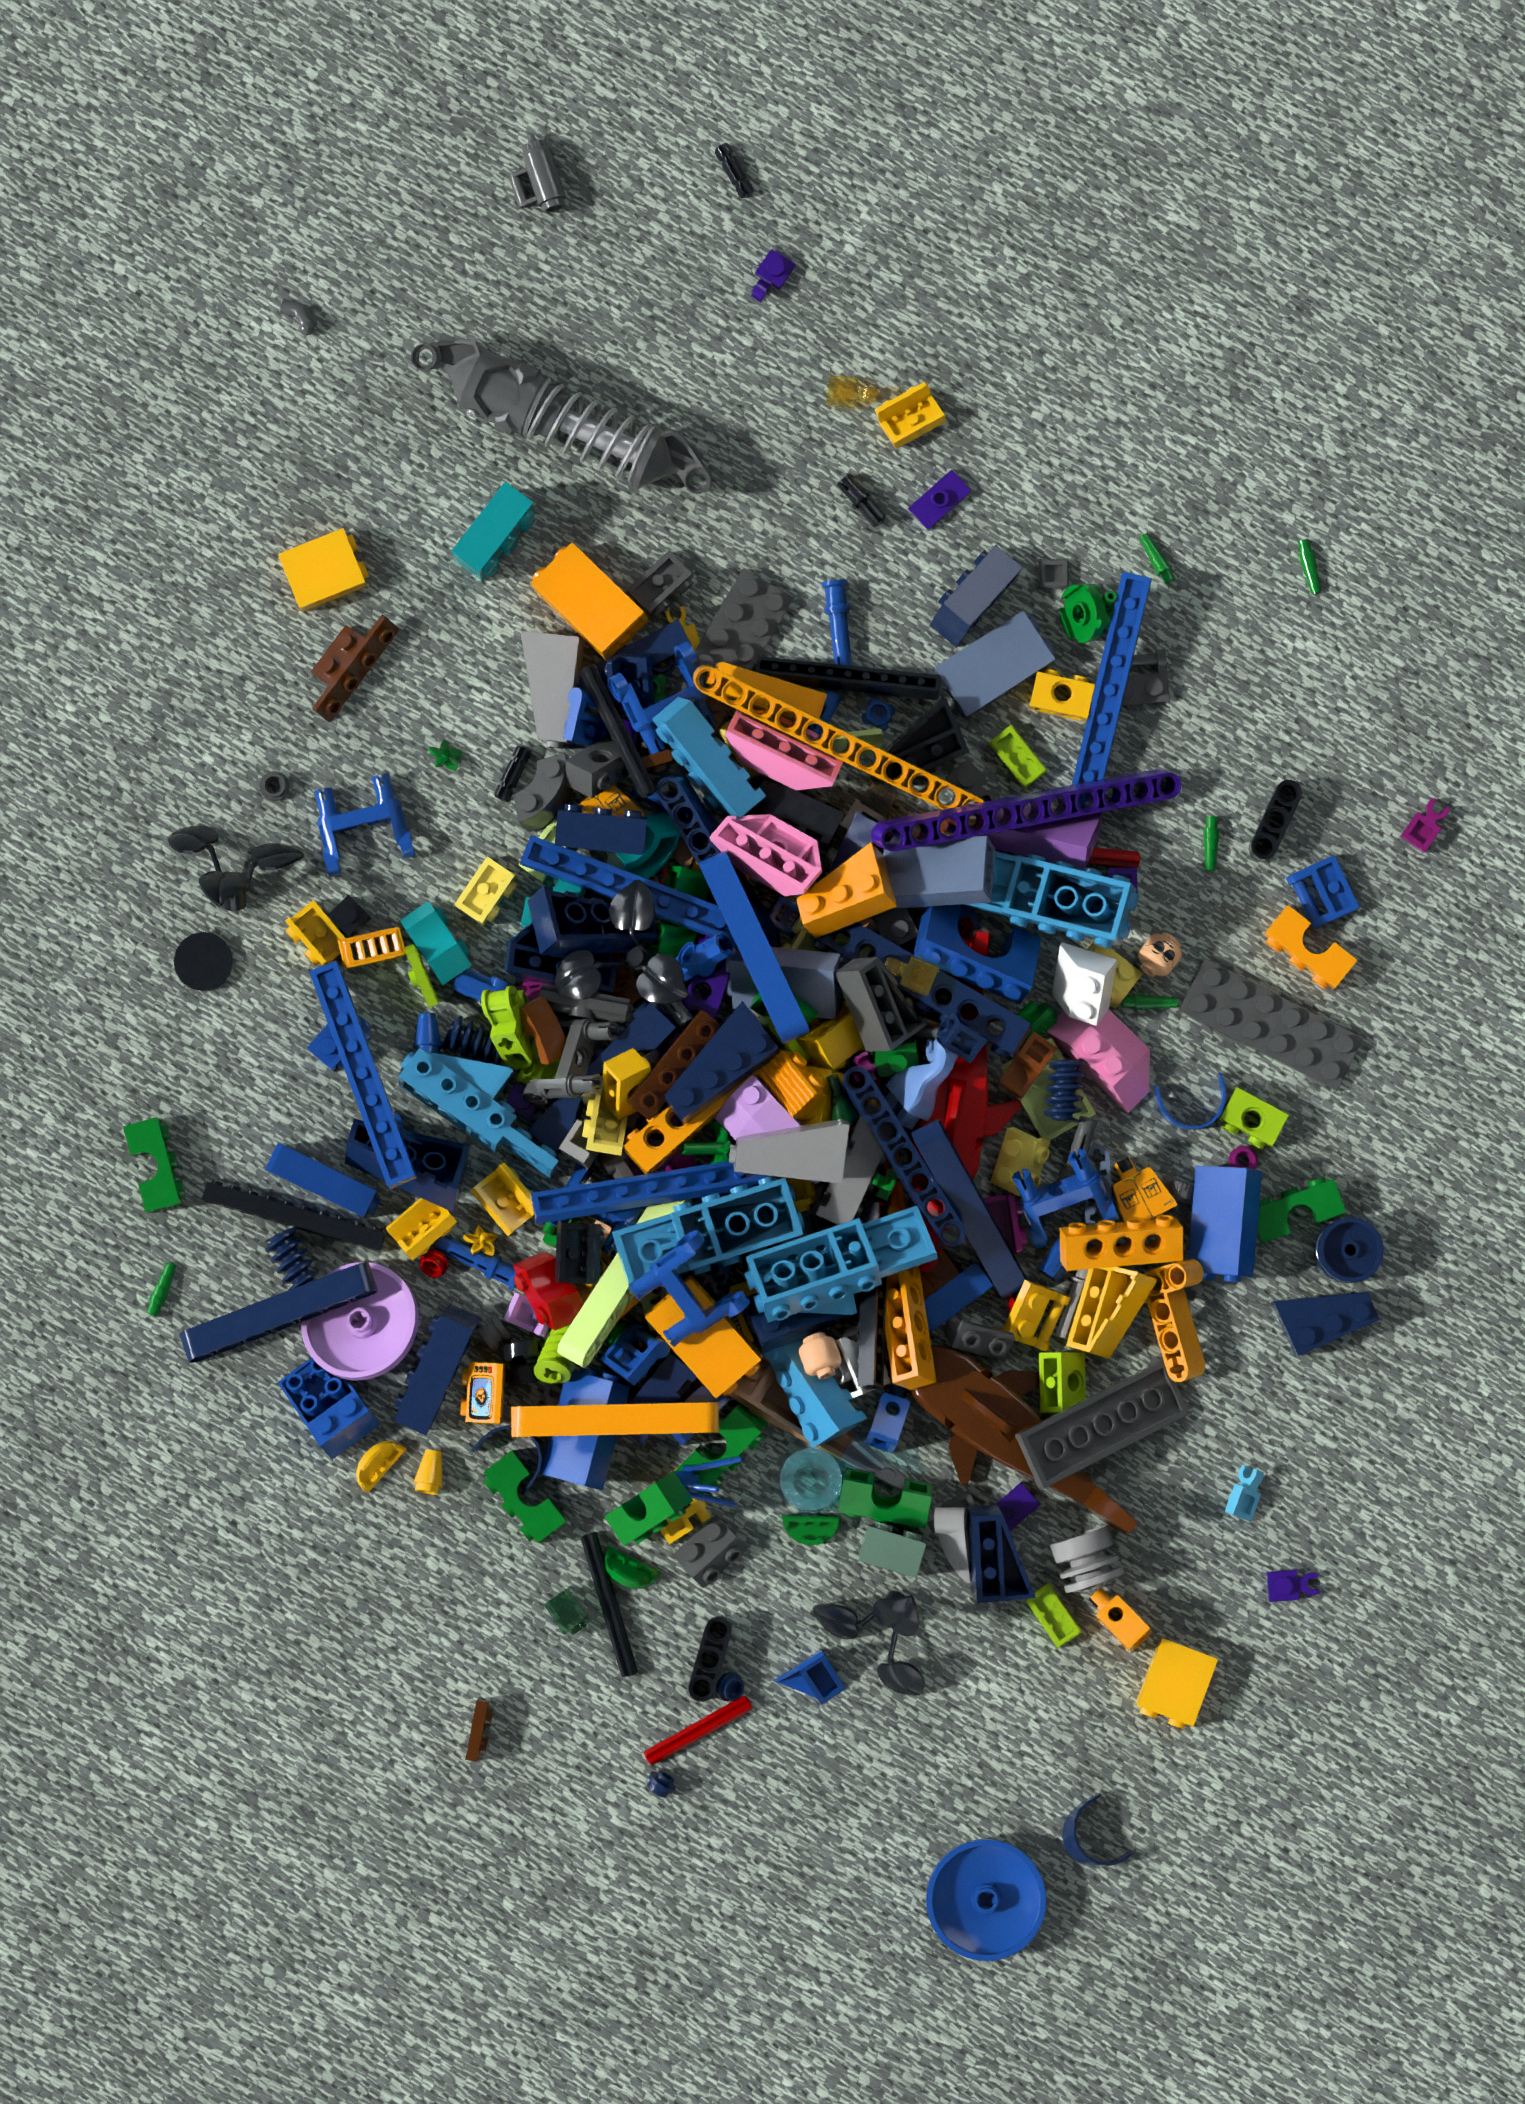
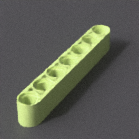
[557,1199,692,1368]

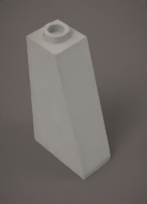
[521,631,585,749]
[729,1119,849,1184]

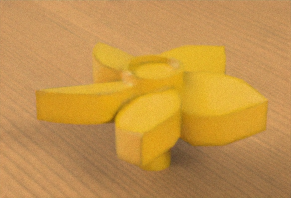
[462,1225,497,1256]

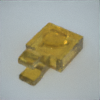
[826,375,878,409]
[885,956,939,997]

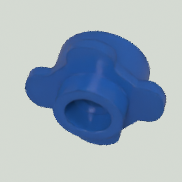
[861,697,895,732]

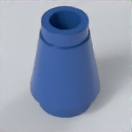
[413,1012,442,1054]

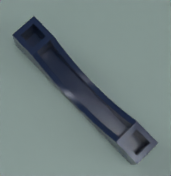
[528,1002,679,1154]

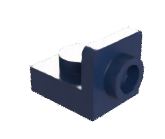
[937,1012,988,1063]

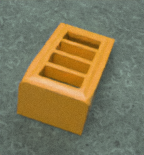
[338,927,406,970]

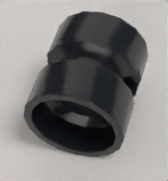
[502,1338,542,1387]

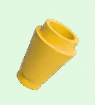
[413,1450,443,1495]

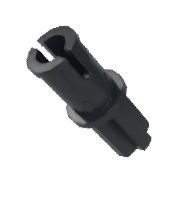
[837,473,886,527]

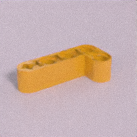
[1144,1259,1206,1382]

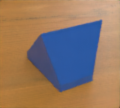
[773,1650,846,1705]

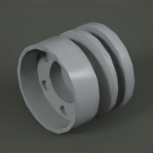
[1049,1525,1125,1593]

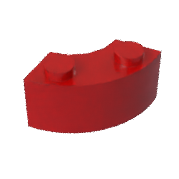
[513,1251,583,1331]

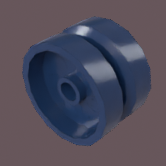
[1314,1217,1384,1284]

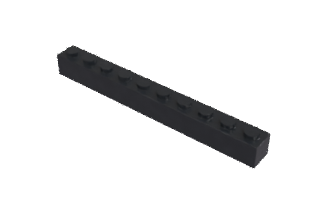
[755,656,941,700]
[202,1180,386,1252]
[857,1202,888,1390]

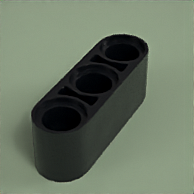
[1248,780,1302,862]
[688,1616,732,1702]

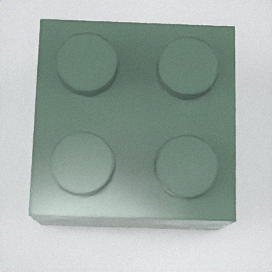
[857,1521,927,1578]

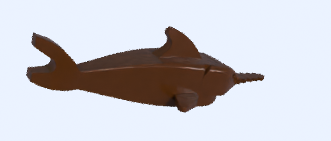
[859,1317,1138,1534]

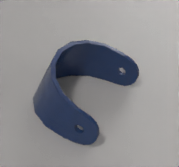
[471,1425,543,1496]
[1062,1793,1134,1867]

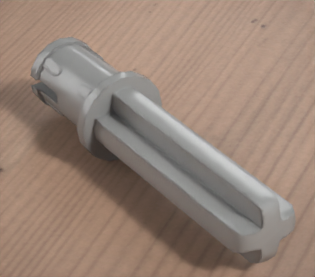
[1056,1269,1089,1340]

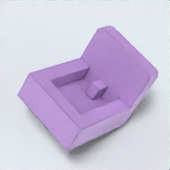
[503,1293,551,1337]

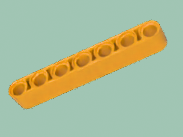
[511,1402,719,1437]

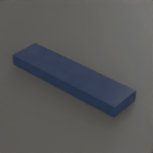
[579,619,692,695]

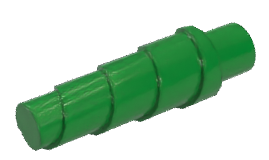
[1139,533,1176,585]
[1298,539,1321,594]
[1203,816,1220,871]
[1122,994,1178,1011]
[146,1262,176,1317]

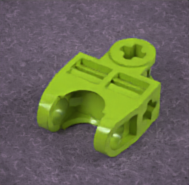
[481,985,534,1069]

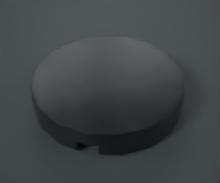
[173,932,233,991]

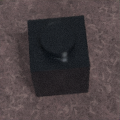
[327,895,371,937]

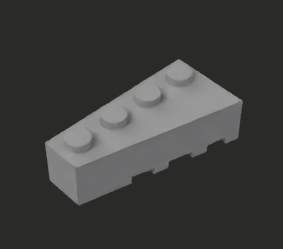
[816,1101,898,1225]

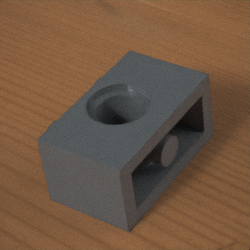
[565,737,630,798]

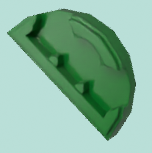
[782,1515,841,1546]
[603,1546,661,1589]

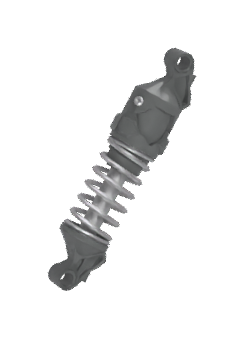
[411,332,713,494]

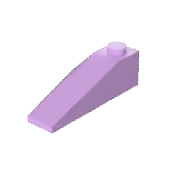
[715,1075,820,1184]

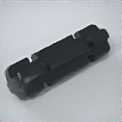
[715,143,754,198]
[494,745,531,802]

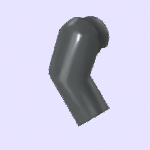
[280,299,317,335]

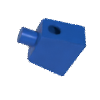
[864,1382,911,1453]

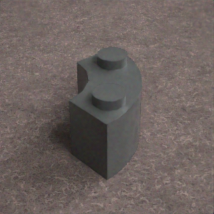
[514,753,574,832]

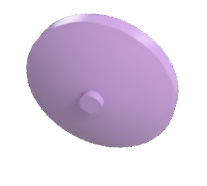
[301,1262,419,1381]

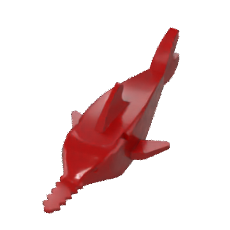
[886,932,1022,1273]

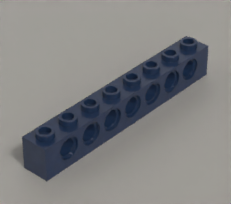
[808,922,1032,1058]

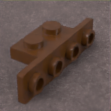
[311,615,399,722]
[627,1010,722,1120]

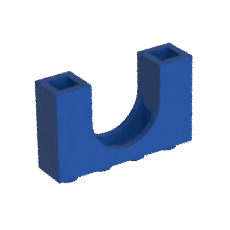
[913,904,1041,1005]

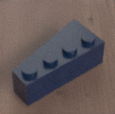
[527,886,659,955]
[664,1001,779,1125]
[345,1119,470,1212]
[393,1303,482,1435]

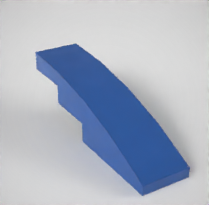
[886,1262,994,1349]

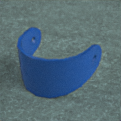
[1154,1072,1226,1130]

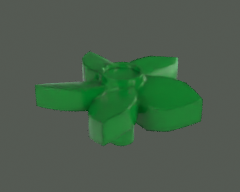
[428,740,462,771]

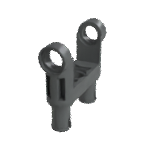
[522,1014,619,1105]

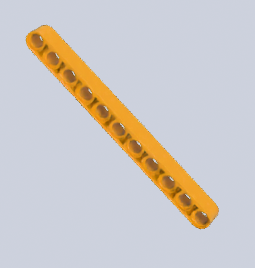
[693,665,984,824]

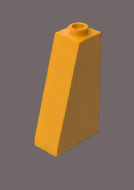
[705,662,827,722]

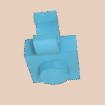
[1225,1465,1264,1522]

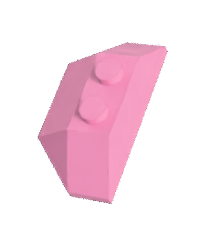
[725,710,843,790]
[710,814,822,896]
[1045,1010,1150,1113]

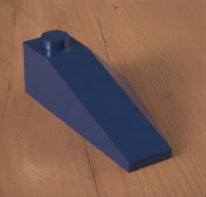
[741,1292,860,1355]

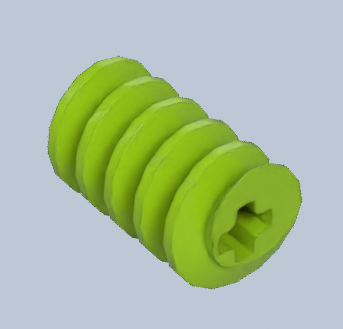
[534,1324,576,1384]

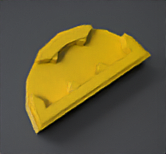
[356,1441,406,1494]

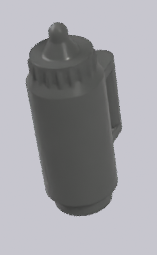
[508,133,566,213]

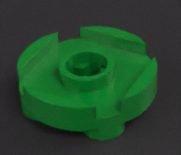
[1059,583,1110,643]

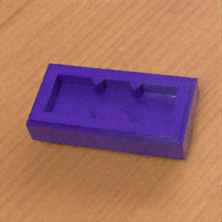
[908,470,971,531]
[995,1482,1040,1531]

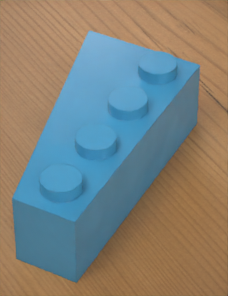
[652,697,766,818]
[764,1335,867,1449]

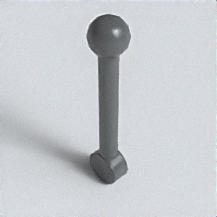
[451,991,492,1031]

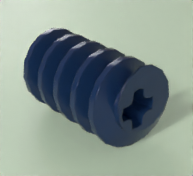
[442,1015,502,1065]
[1044,1060,1087,1123]
[265,1227,319,1290]

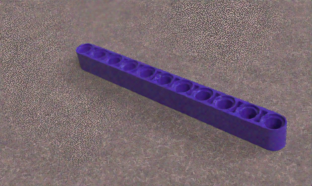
[871,769,1181,852]

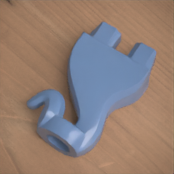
[885,1037,958,1130]

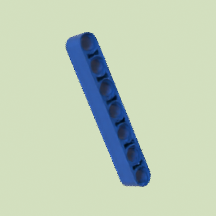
[698,851,810,1044]

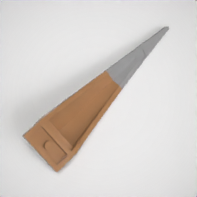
[728,1344,935,1506]

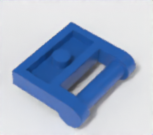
[563,687,610,747]
[1286,855,1360,931]
[600,1322,670,1386]

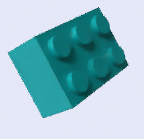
[451,481,536,581]

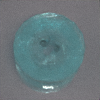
[780,1448,842,1514]

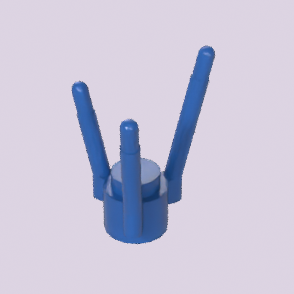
[674,1456,743,1508]

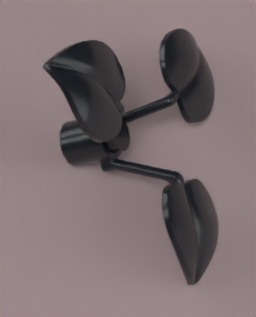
[167,826,304,911]
[555,880,689,1003]
[812,1591,925,1696]

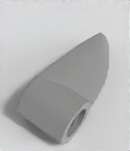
[934,1507,971,1583]

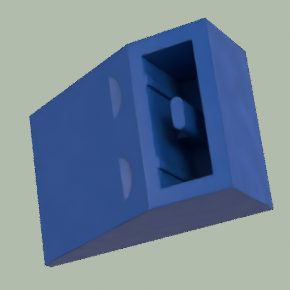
[277,1358,381,1460]

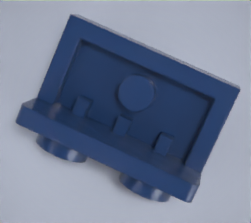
[605,653,655,715]

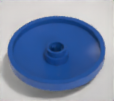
[926,1839,1046,1961]

